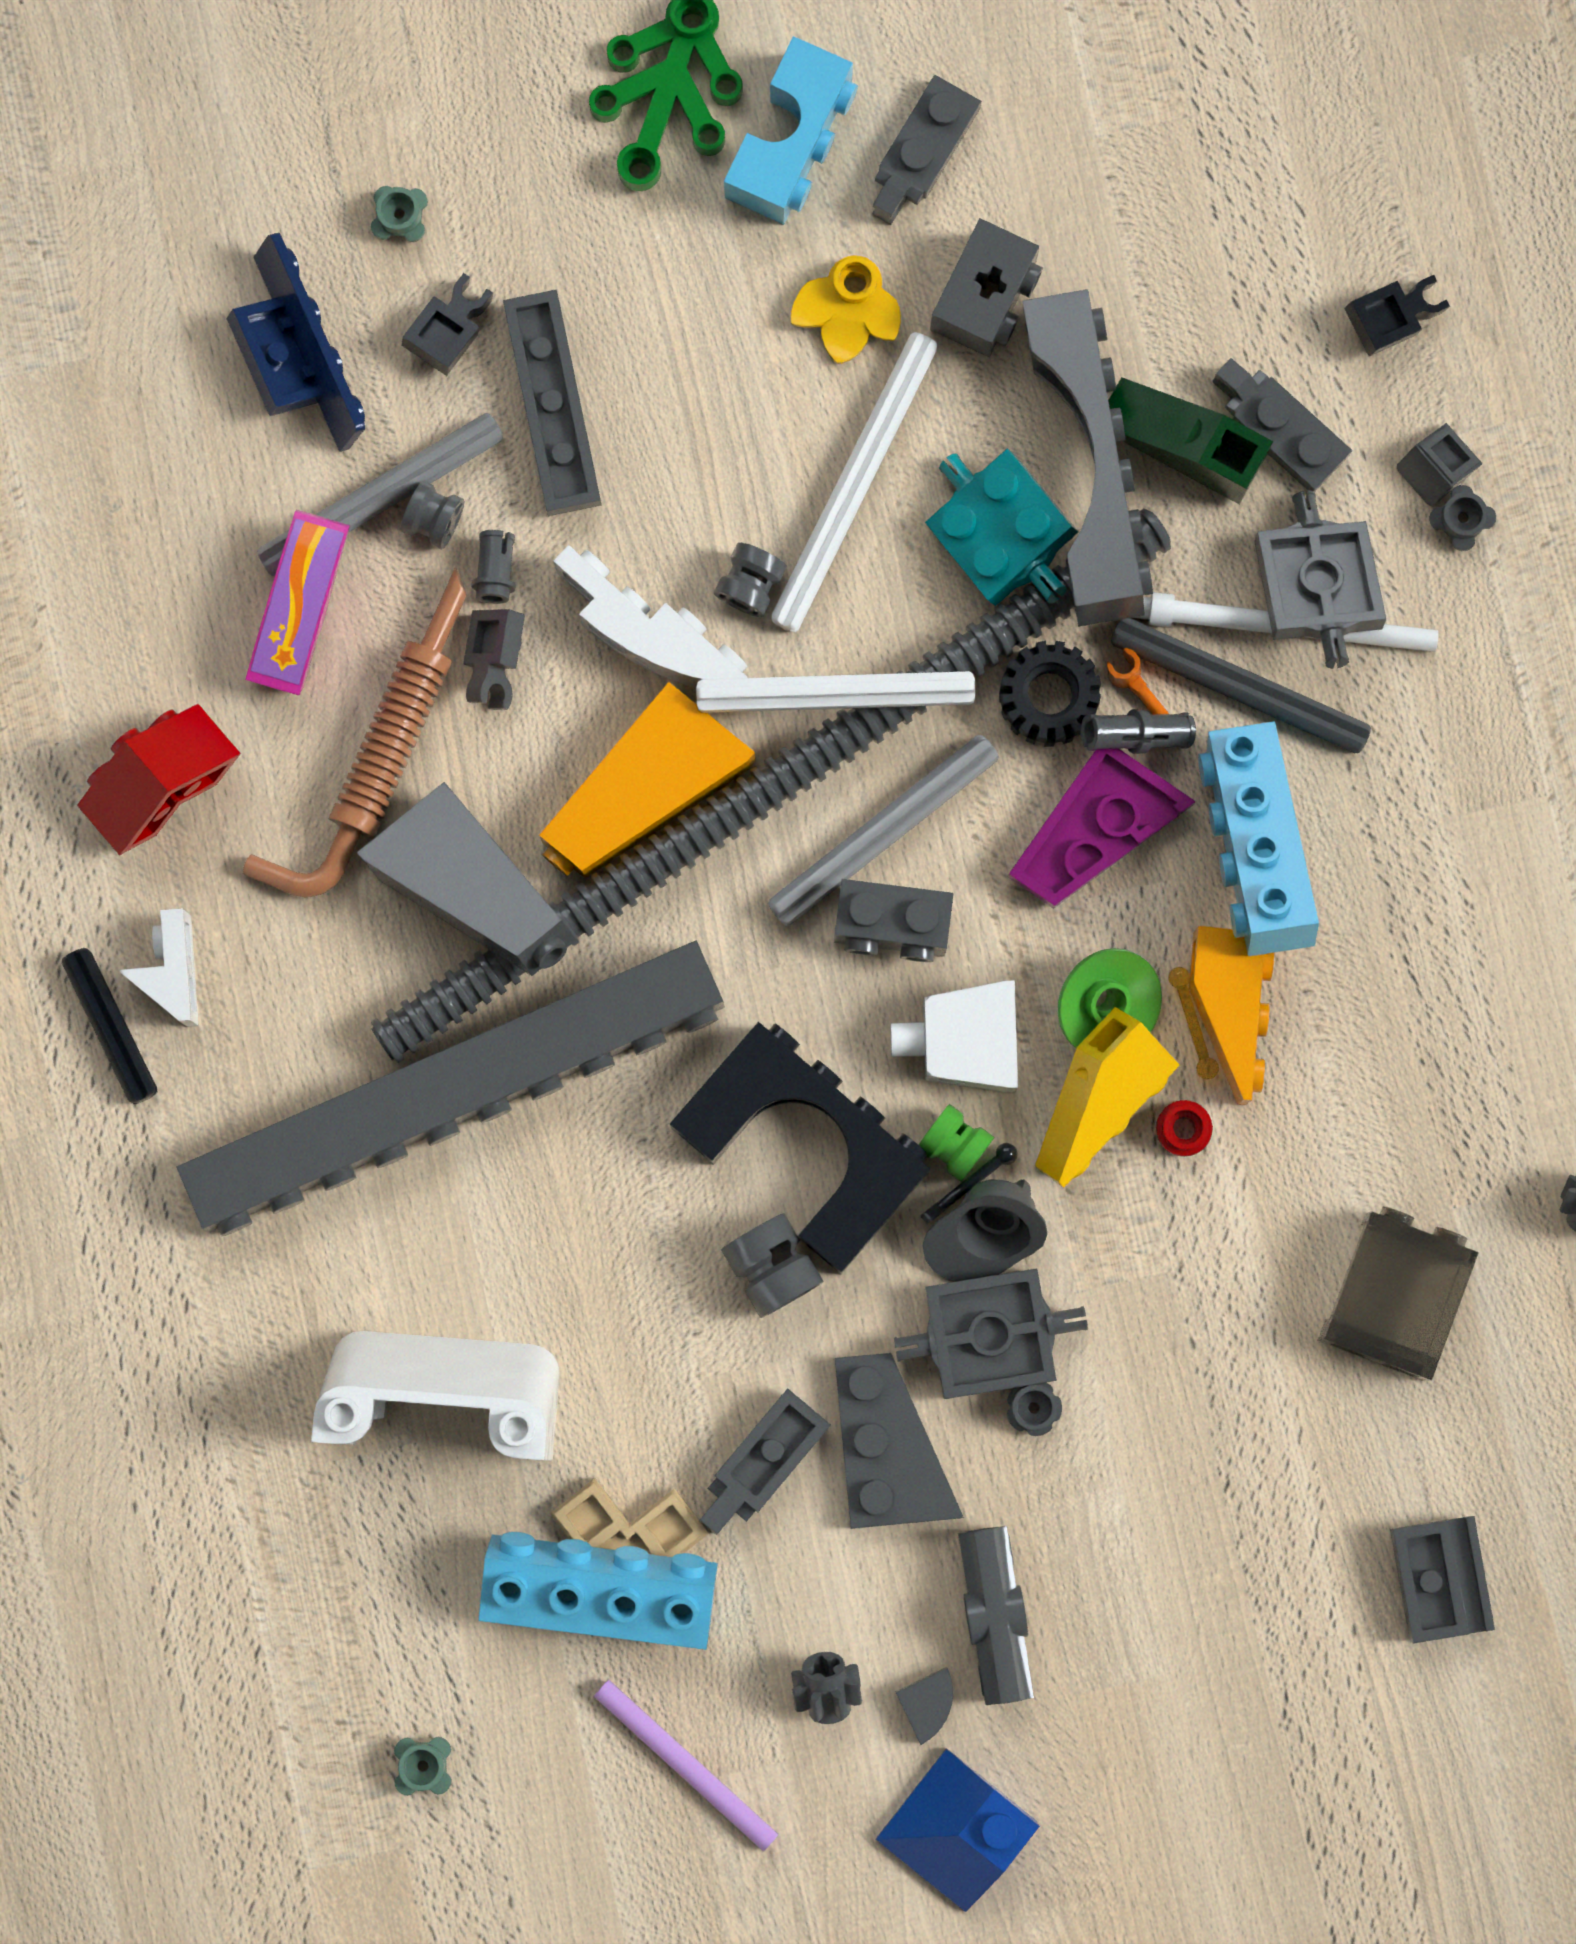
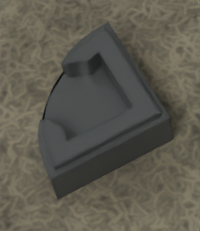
[895,1667,953,1745]

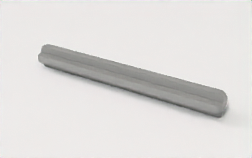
[257,413,503,576]
[768,735,999,926]

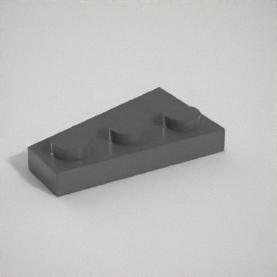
[835,1353,964,1529]

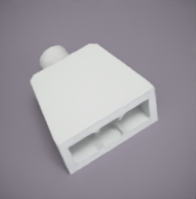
[891,981,1018,1093]

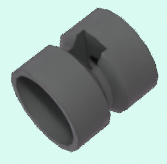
[721,1213,824,1318]

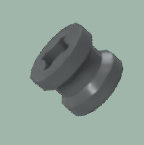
[401,481,465,550]

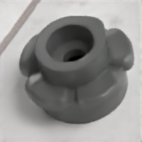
[1007,1382,1062,1436]

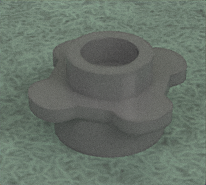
[1429,485,1496,551]

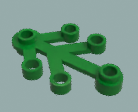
[589,0,743,191]

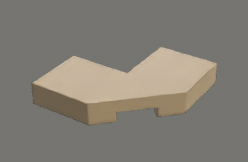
[550,1478,709,1557]

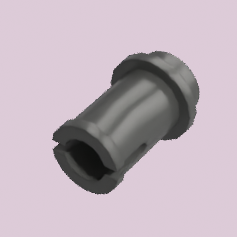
[471,530,516,604]

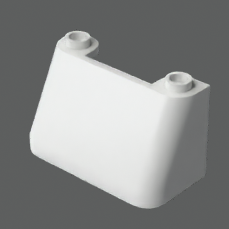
[311,1331,560,1460]

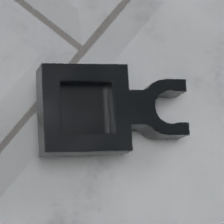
[401,273,493,376]
[1344,275,1450,357]

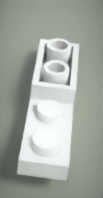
[554,545,748,688]

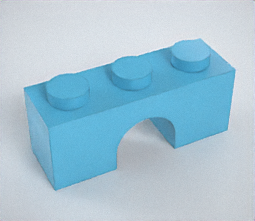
[724,36,858,225]

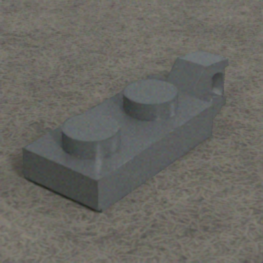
[872,74,982,225]
[1213,358,1352,492]
[700,1388,831,1535]

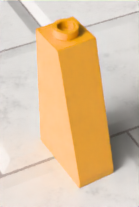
[539,682,756,878]

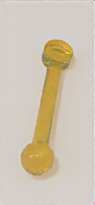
[1168,966,1219,1080]

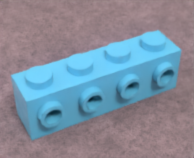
[1198,721,1319,956]
[478,1532,718,1650]

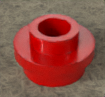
[1156,1100,1213,1157]

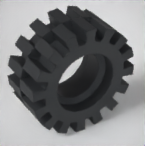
[999,640,1101,747]

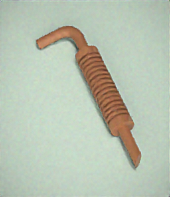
[243,568,467,898]

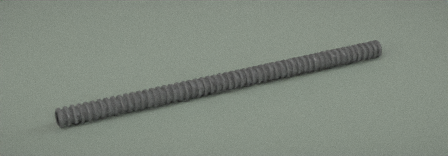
[371,508,1171,1063]

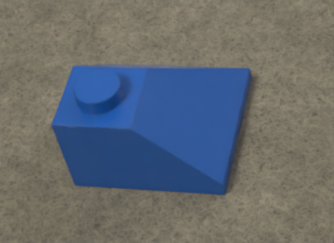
[876,1748,1040,1912]

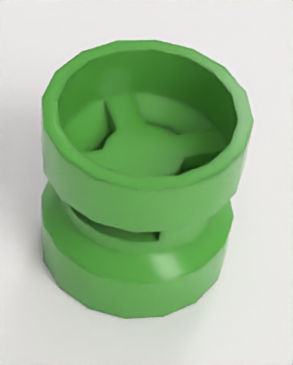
[919,1104,995,1182]

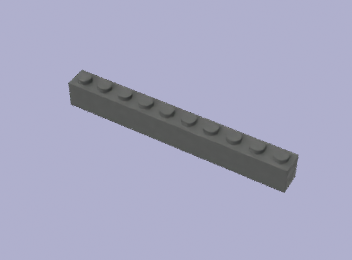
[176,940,725,1236]

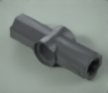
[958,1526,1034,1705]

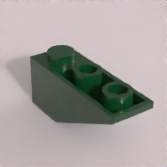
[1108,377,1273,505]

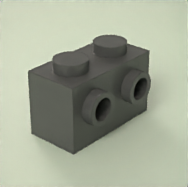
[834,879,954,962]

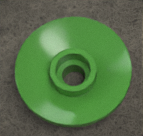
[1058,948,1162,1048]

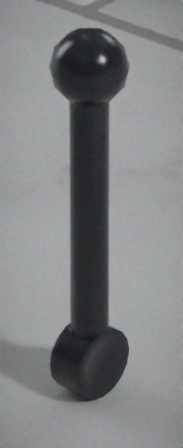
[920,1143,1018,1224]

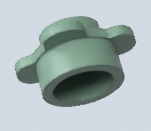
[371,186,428,242]
[394,1737,452,1796]

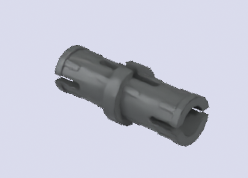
[1081,709,1196,754]

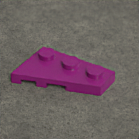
[1008,749,1196,909]

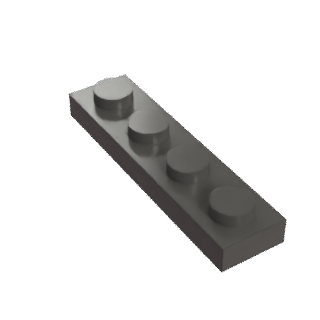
[503,289,602,516]

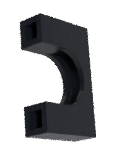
[670,1021,930,1275]

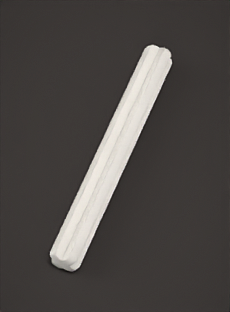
[696,671,975,713]

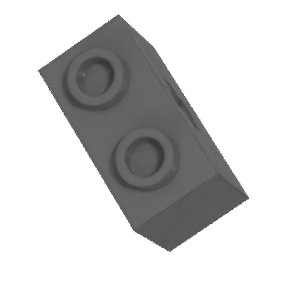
[930,218,1043,358]

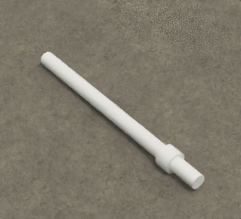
[1132,592,1438,652]

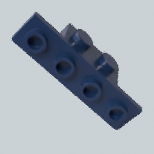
[226,232,365,452]

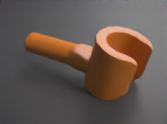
[1107,648,1169,714]

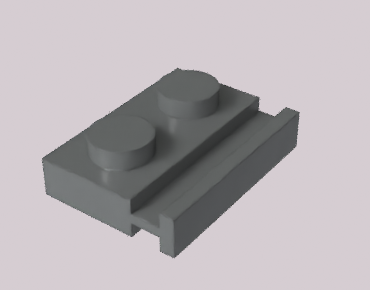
[1390,1516,1495,1644]

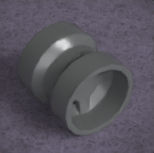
[714,542,787,617]

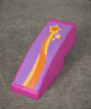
[245,509,350,695]

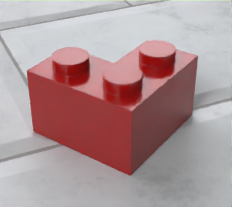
[77,704,241,856]

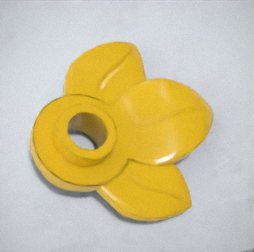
[791,255,901,364]

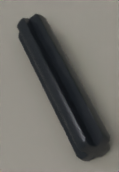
[62,948,157,1104]

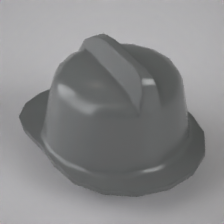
[922,1179,1048,1282]

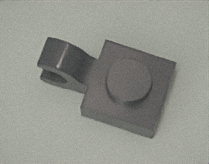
[463,609,525,710]

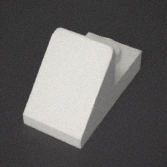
[120,908,199,1027]

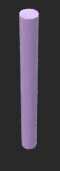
[593,1679,778,1851]

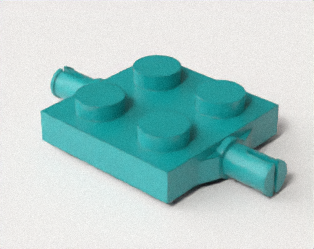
[925,448,1079,606]

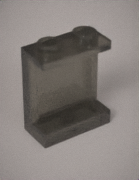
[1317,1206,1479,1381]

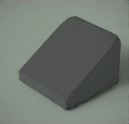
[1396,423,1483,506]

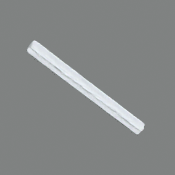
[772,332,937,632]

